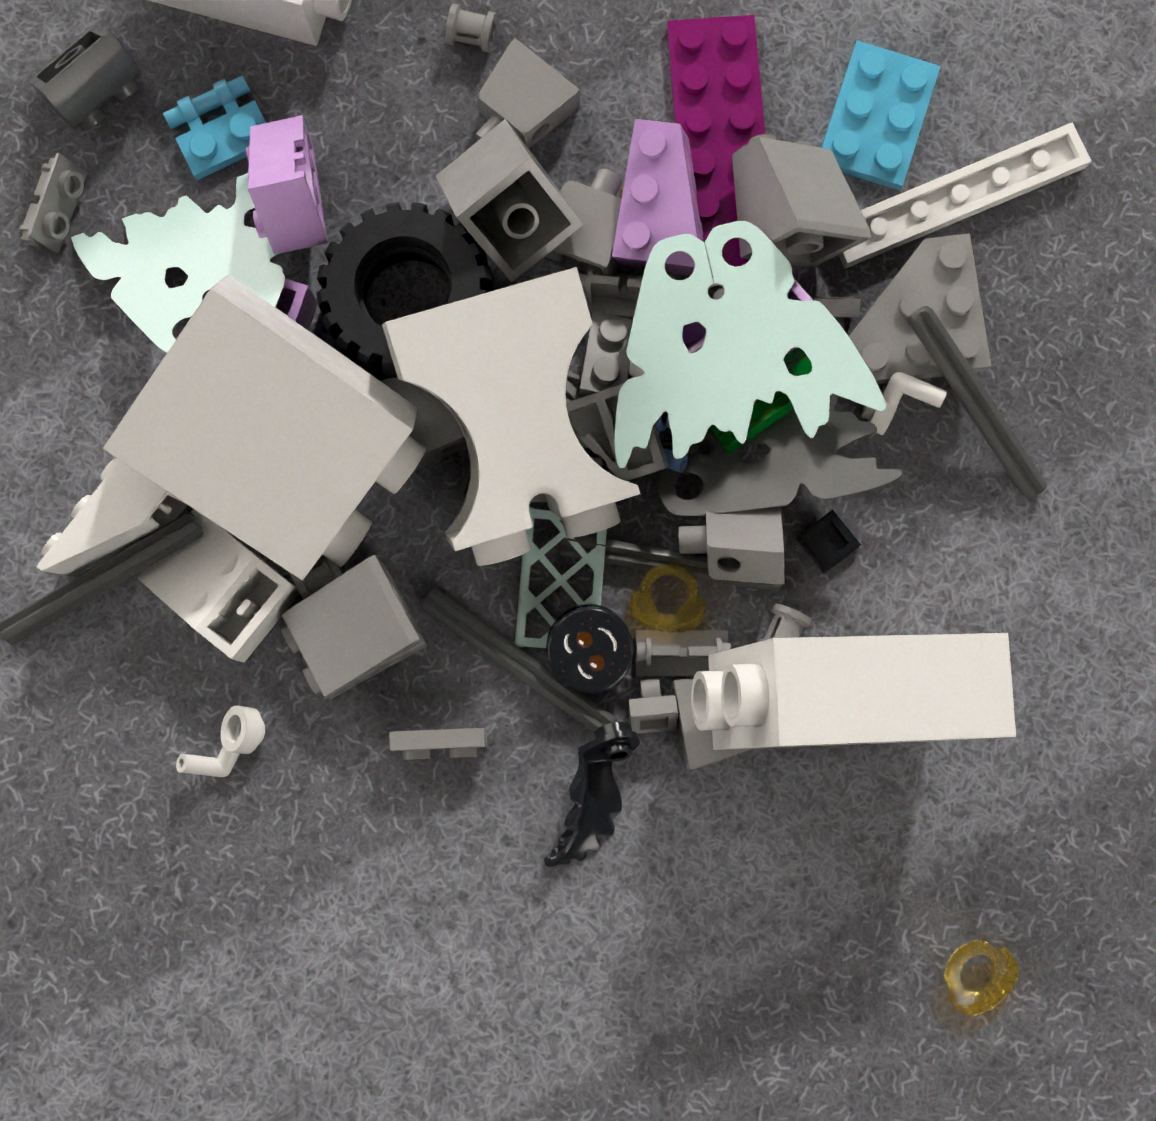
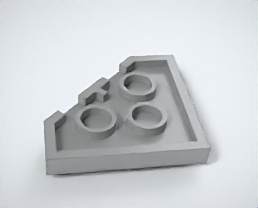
[849,233,991,384]

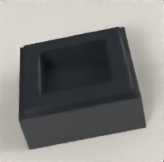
[796,509,861,574]

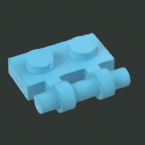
[163,75,266,180]

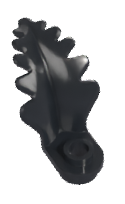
[544,722,640,867]

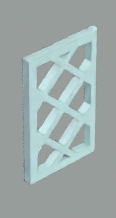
[515,507,607,648]

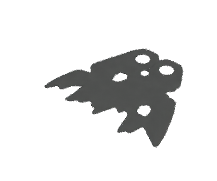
[656,394,903,516]

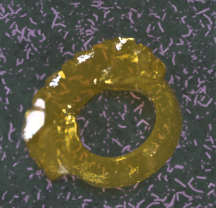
[629,564,707,633]
[945,940,1020,1016]

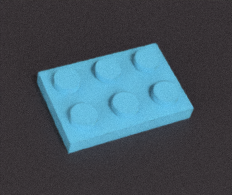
[821,40,941,191]

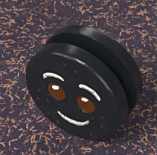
[546,604,634,694]

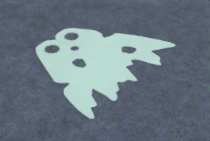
[71,173,285,353]
[614,221,887,468]

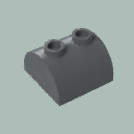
[28,25,140,130]

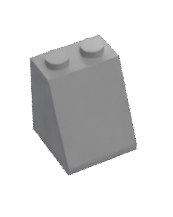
[436,119,584,282]
[732,134,871,267]
[281,555,429,699]

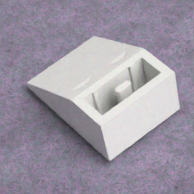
[36,458,187,577]
[137,509,300,663]

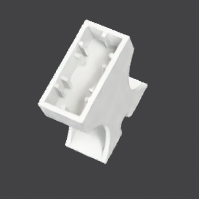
[382,267,640,566]

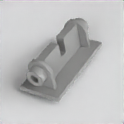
[19,153,88,253]
[579,270,643,319]
[636,630,731,677]

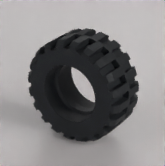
[316,202,494,382]

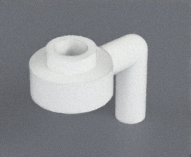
[861,372,947,435]
[176,706,265,777]

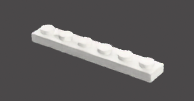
[839,122,1091,269]

